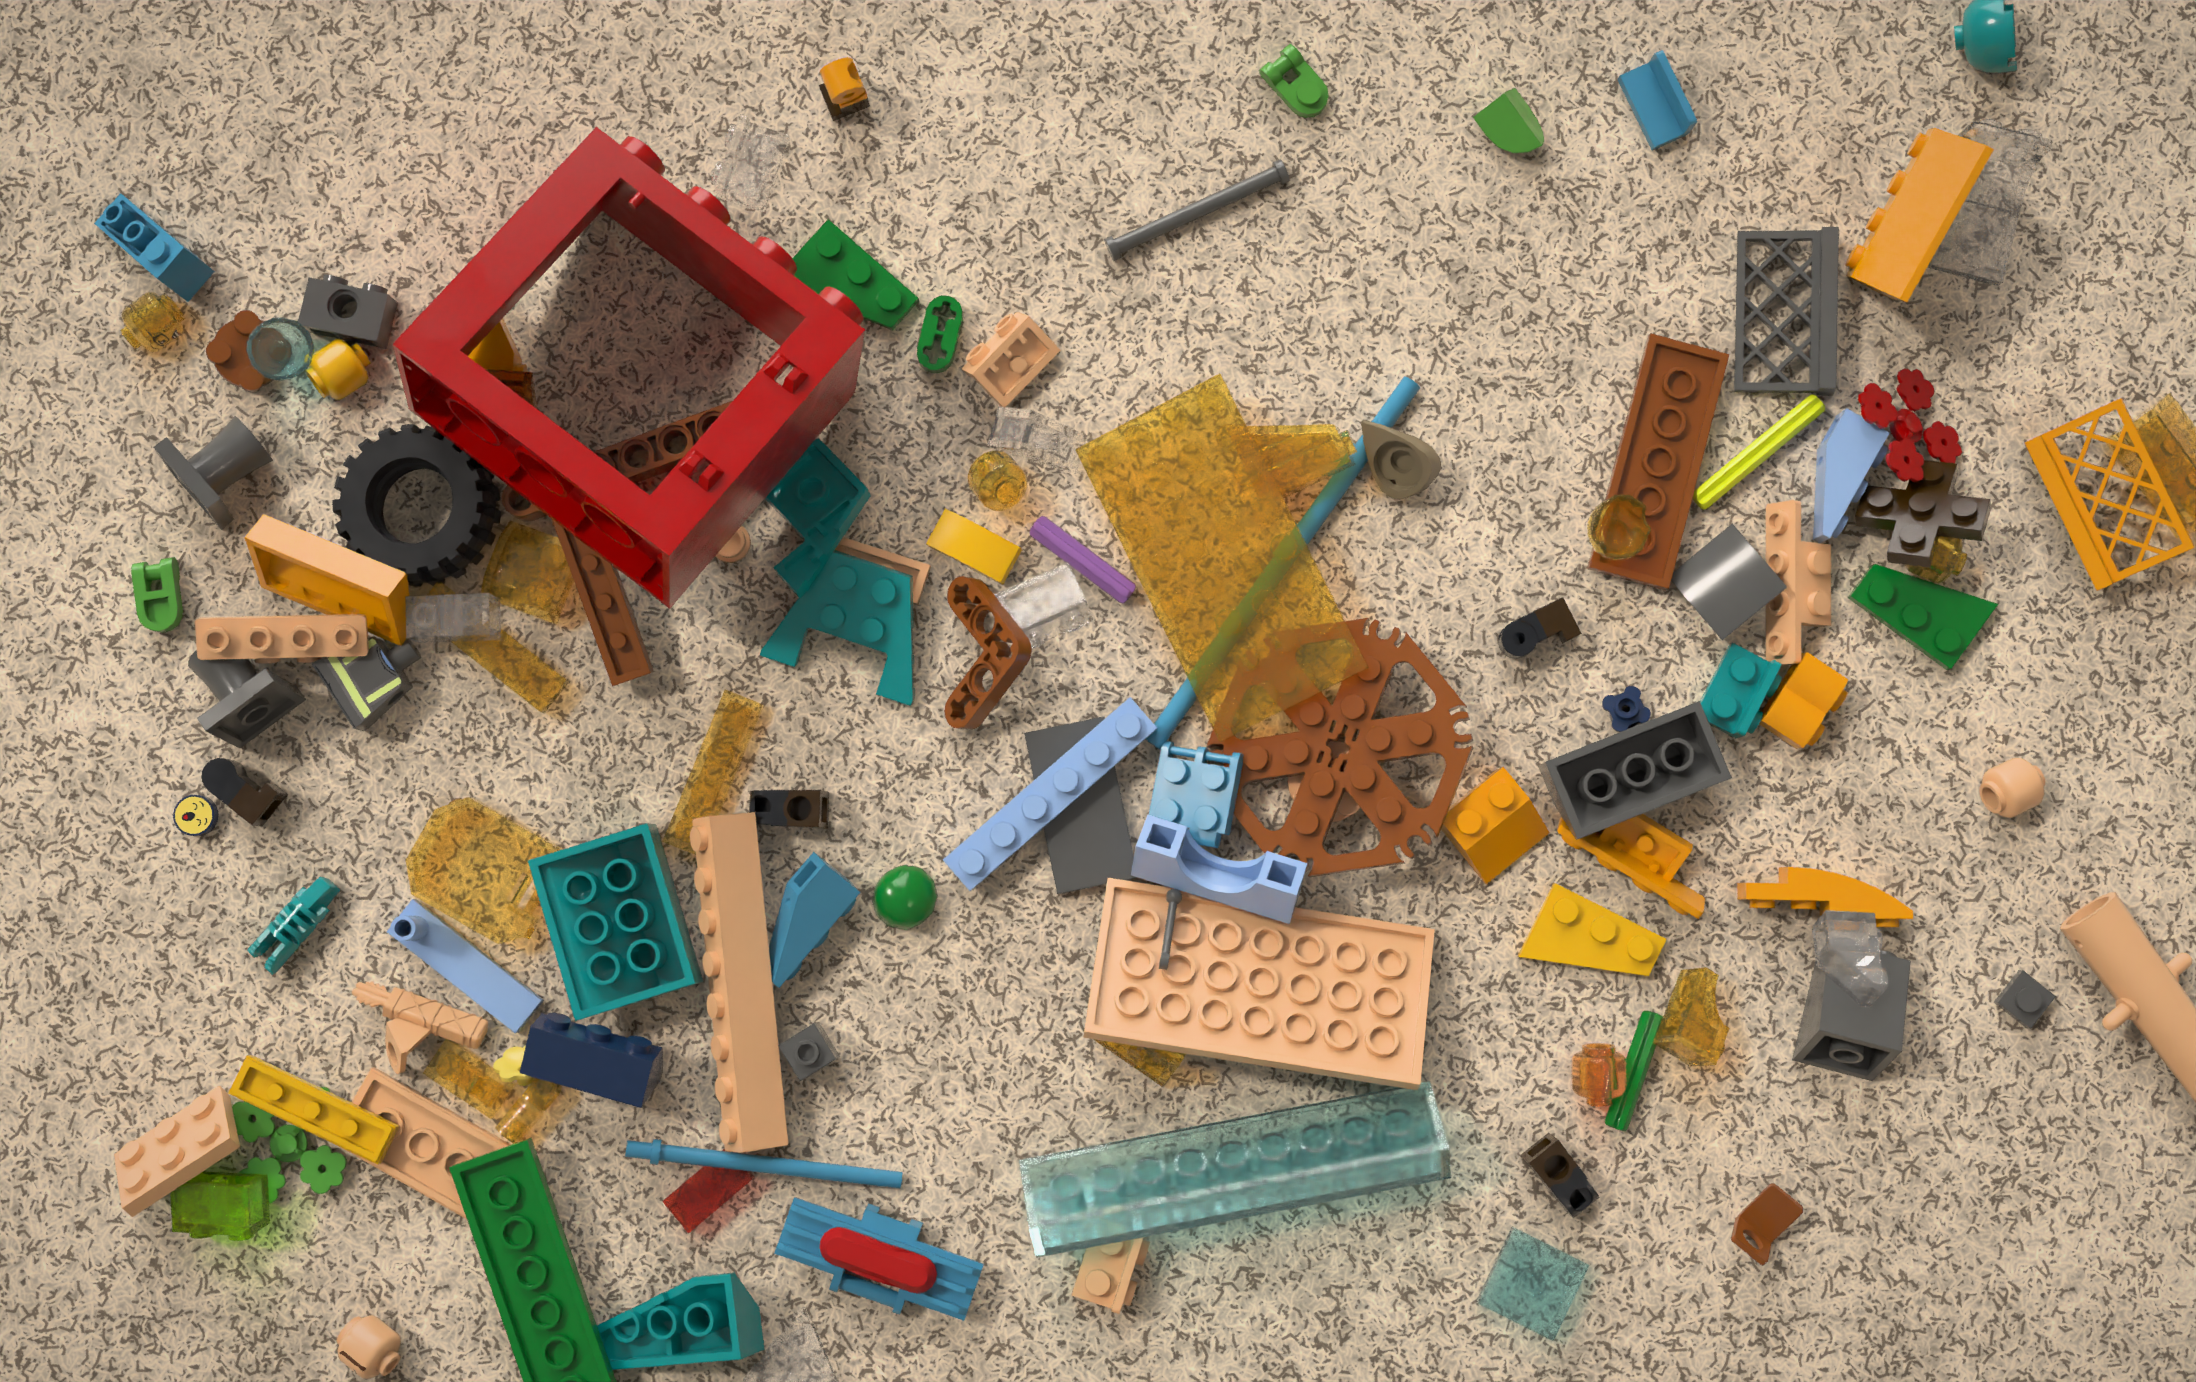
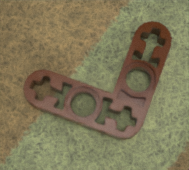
[944,576,1032,730]

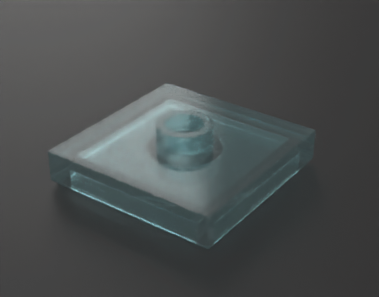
[1476,1226,1590,1341]

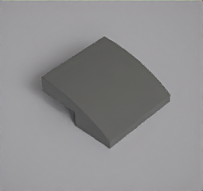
[1671,523,1787,640]

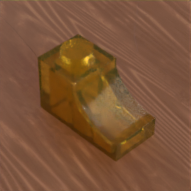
[1653,967,1730,1067]

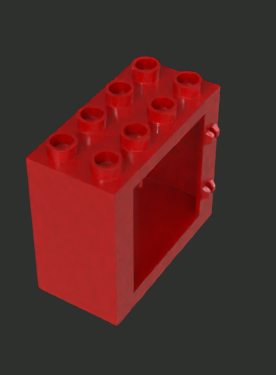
[392,127,865,609]

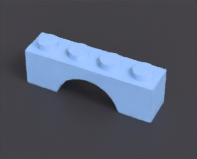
[1131,815,1307,924]

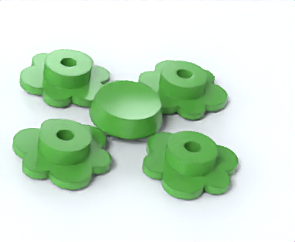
[232,1087,347,1204]

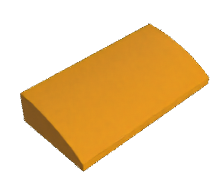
[245,514,410,646]

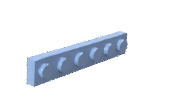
[943,697,1157,891]

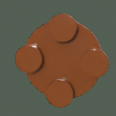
[206,310,291,392]

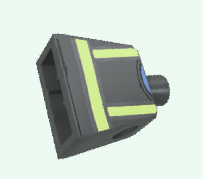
[312,636,422,731]

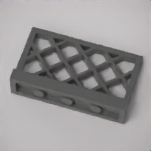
[1734,227,1839,396]

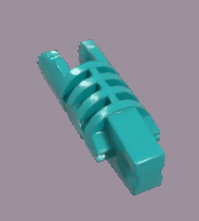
[247,876,340,975]

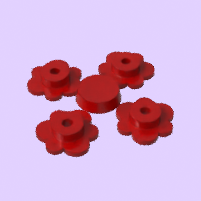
[1858,368,1962,482]

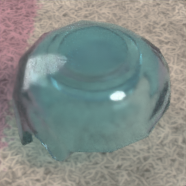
[246,317,314,381]

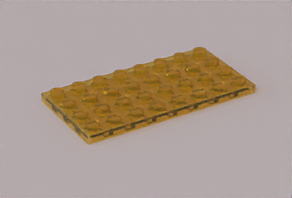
[1075,373,1369,742]

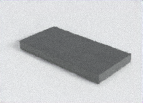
[1024,716,1138,894]

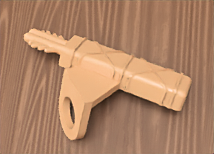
[352,981,489,1074]

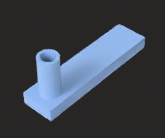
[387,899,544,1033]

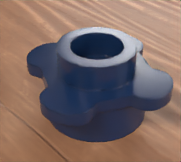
[1602,686,1651,732]

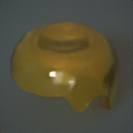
[1587,495,1651,561]

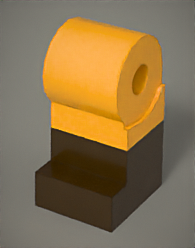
[819,57,870,121]

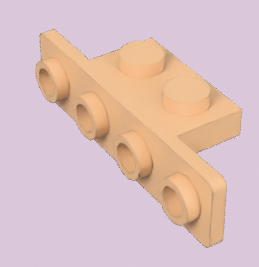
[1765,500,1831,666]
[195,614,369,664]

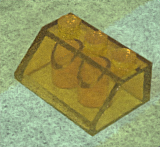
[2106,393,2196,538]

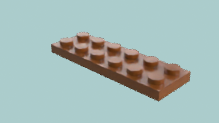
[1587,333,1730,591]

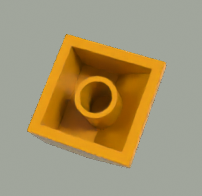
[1441,767,1550,884]

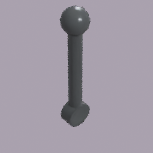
[1159,889,1182,970]

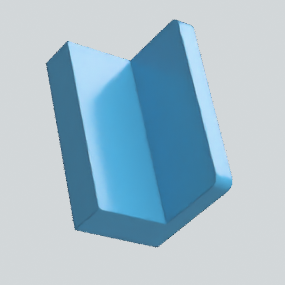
[1617,50,1697,151]

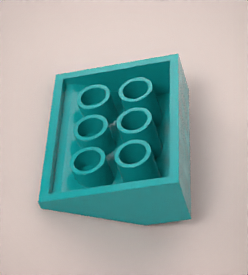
[528,823,704,1021]

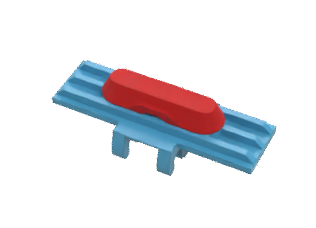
[774,1197,984,1321]

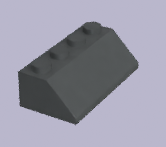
[1538,701,1732,840]

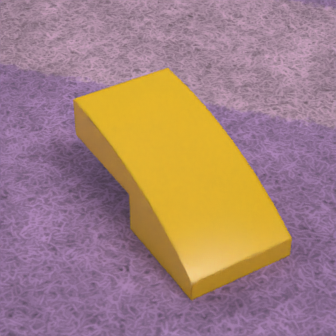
[926,508,1022,585]

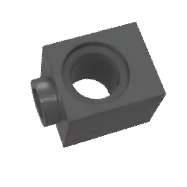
[778,1022,840,1081]

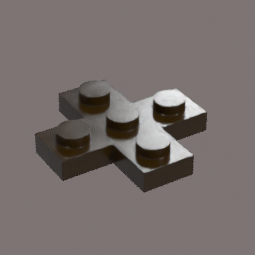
[1855,460,1991,568]

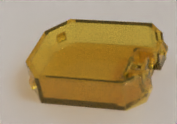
[406,797,561,944]

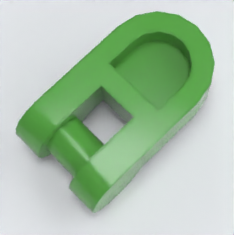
[1259,44,1329,118]
[131,557,183,633]

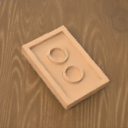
[114,1086,240,1217]

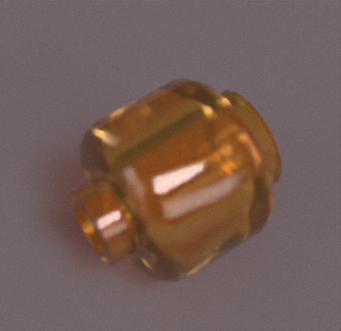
[1571,1043,1626,1107]

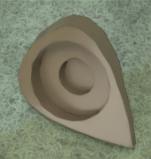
[1361,420,1442,500]

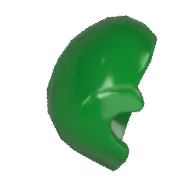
[872,865,938,930]

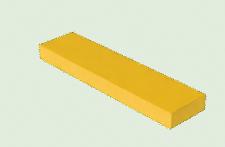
[228,1055,400,1165]

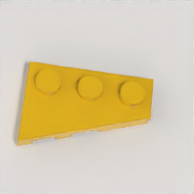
[1517,883,1667,976]

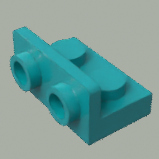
[1700,643,1782,739]

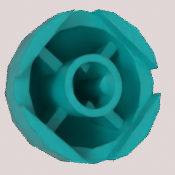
[1954,0,2017,73]

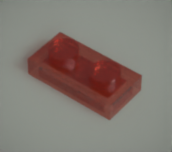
[662,1148,755,1234]

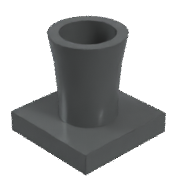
[153,416,273,530]
[188,650,306,748]

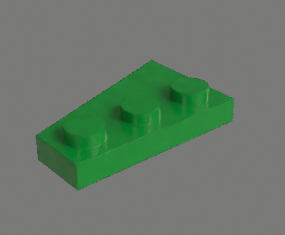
[792,219,919,331]
[1847,564,1998,670]

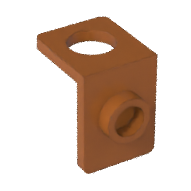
[1731,1183,1804,1266]

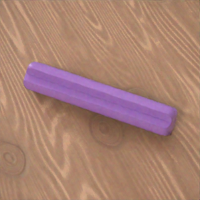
[1029,516,1136,603]

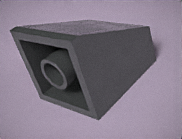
[1792,940,1911,1081]

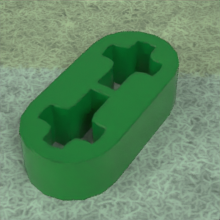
[917,295,963,373]

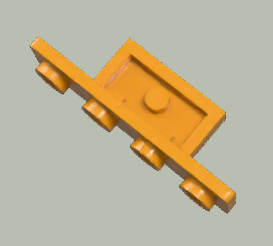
[1557,814,1705,919]

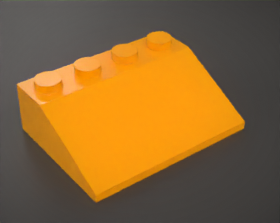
[1845,128,1994,303]

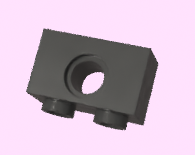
[297,274,398,349]

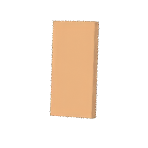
[342,1067,510,1219]

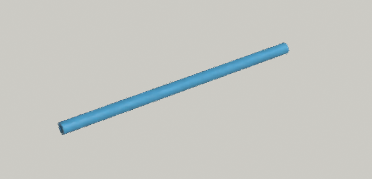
[1145,376,1420,750]

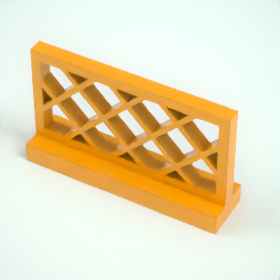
[2025,398,2195,591]

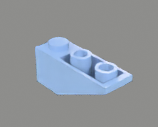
[1813,408,1890,543]

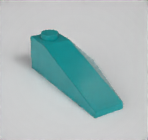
[597,1272,765,1370]

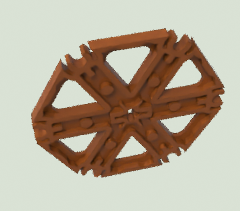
[1206,618,1473,877]

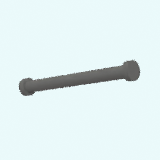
[1104,159,1290,261]

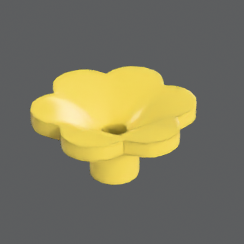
[493,1046,534,1086]

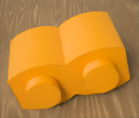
[1759,652,1848,749]

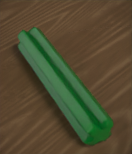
[1605,1011,1665,1131]

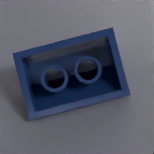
[520,1013,663,1108]

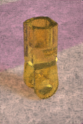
[495,1078,562,1144]

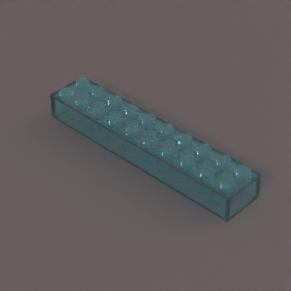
[1019,1081,1451,1258]

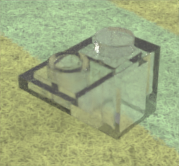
[1812,910,1888,1007]

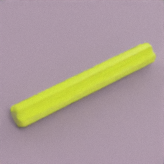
[1692,394,1826,510]

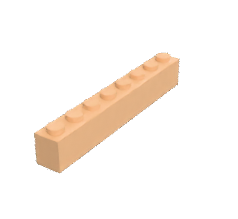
[690,812,788,1152]

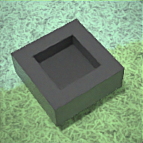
[1994,970,2056,1029]

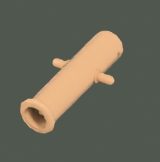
[2060,892,2196,1102]

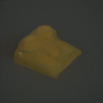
[480,520,574,625]

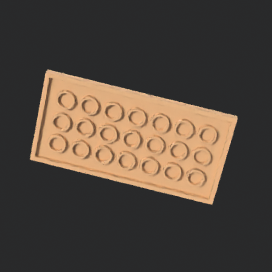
[1083,878,1435,1090]

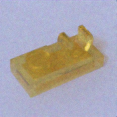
[423,1039,517,1119]

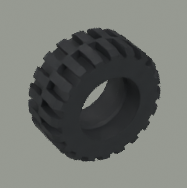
[332,424,501,587]

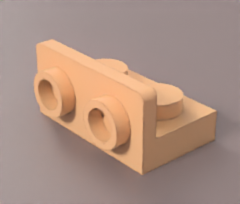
[962,312,1061,408]
[1071,1214,1150,1314]

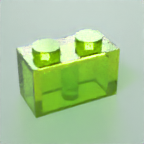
[170,1171,270,1241]

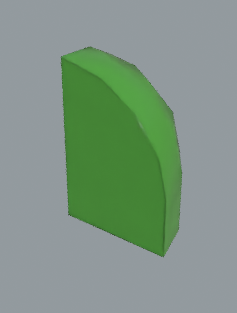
[1473,88,1545,153]

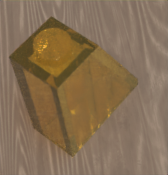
[1228,424,1358,506]

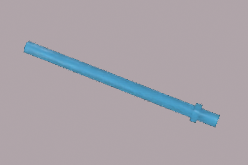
[625,1139,902,1189]

